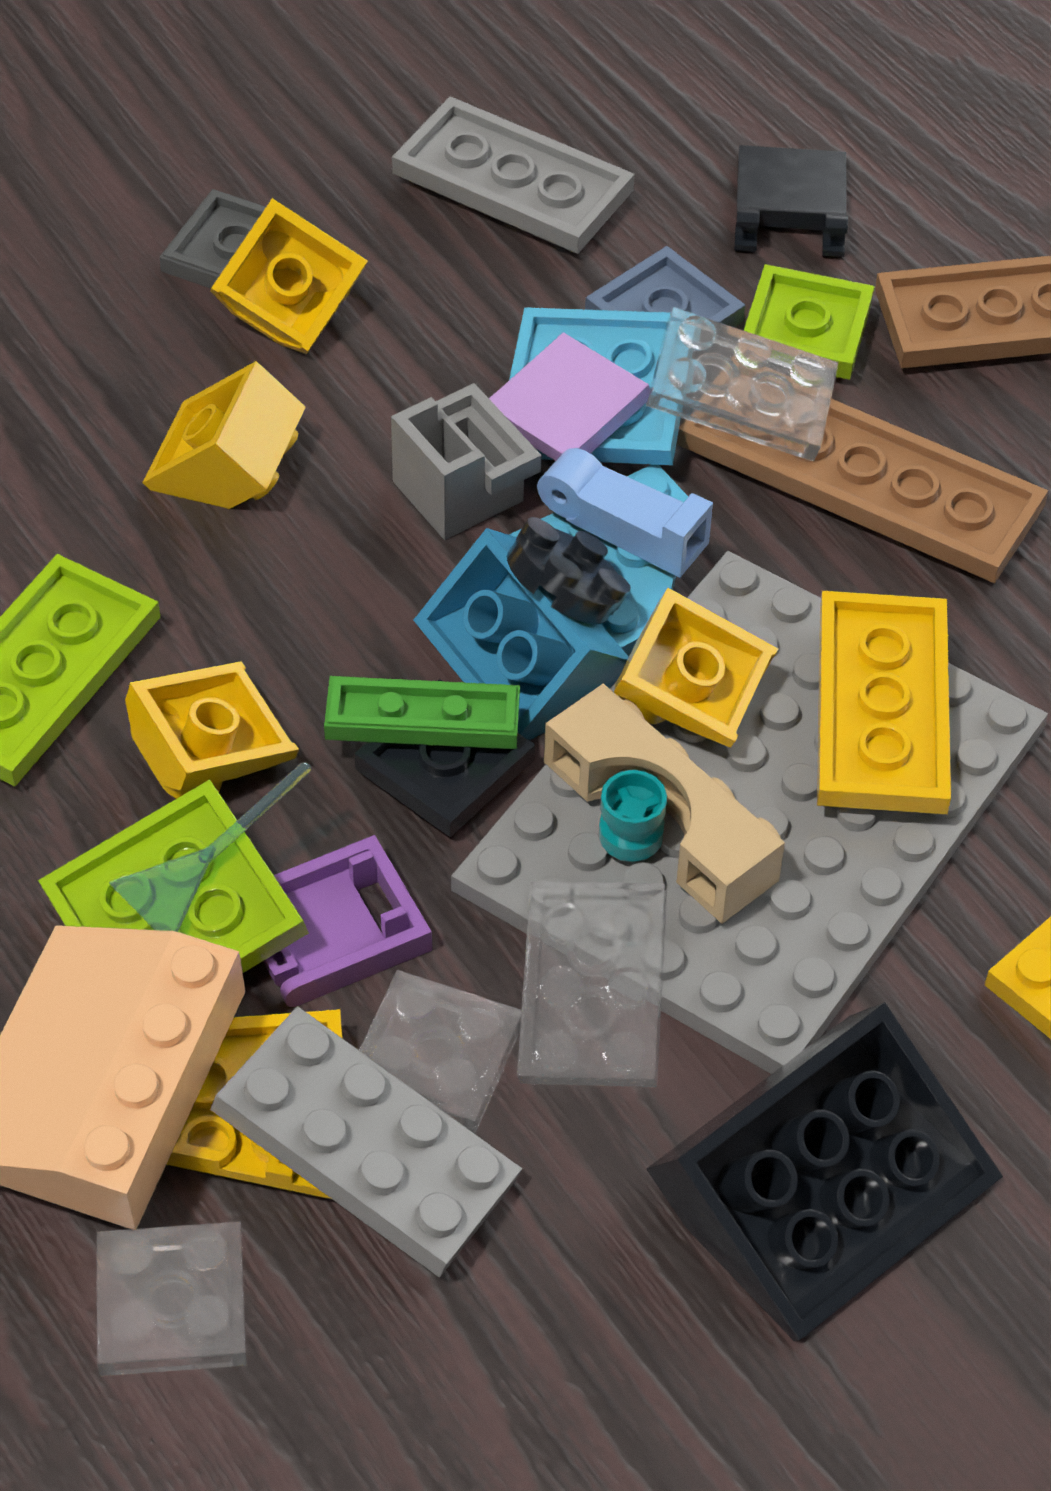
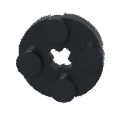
[506,517,631,624]

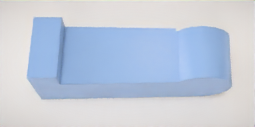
[537,448,713,578]

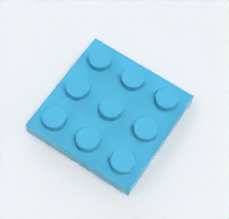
[509,308,696,465]

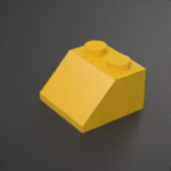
[142,361,306,509]

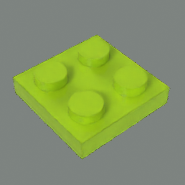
[739,264,875,380]

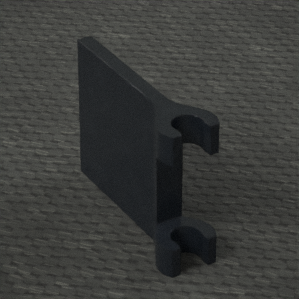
[734,145,848,257]

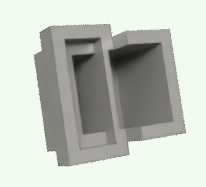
[391,383,541,540]

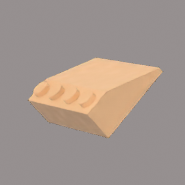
[0,926,245,1231]

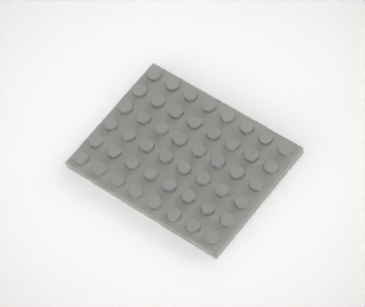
[451,550,1048,1074]

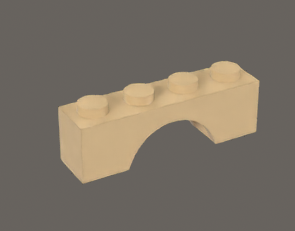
[544,683,785,924]

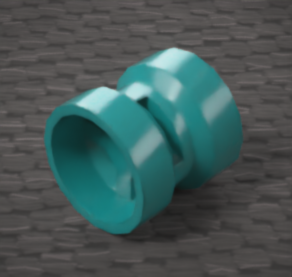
[598,770,667,862]

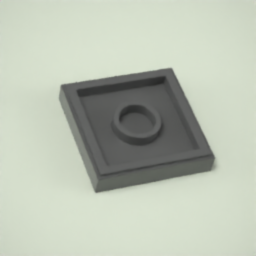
[159,189,310,289]

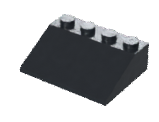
[646,1002,1003,1341]

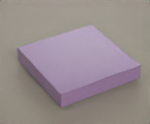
[489,332,651,461]

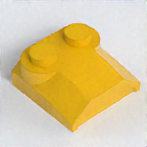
[210,198,368,354]
[614,588,778,748]
[125,661,299,799]

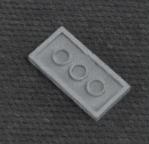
[392,96,634,254]
[210,1006,522,1278]

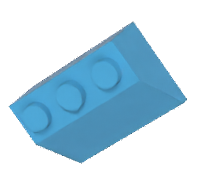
[413,528,629,740]

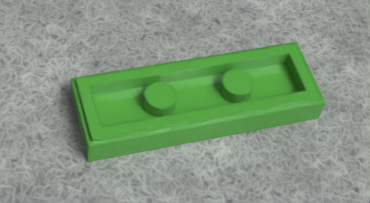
[324,676,520,749]

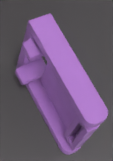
[263,835,432,1007]

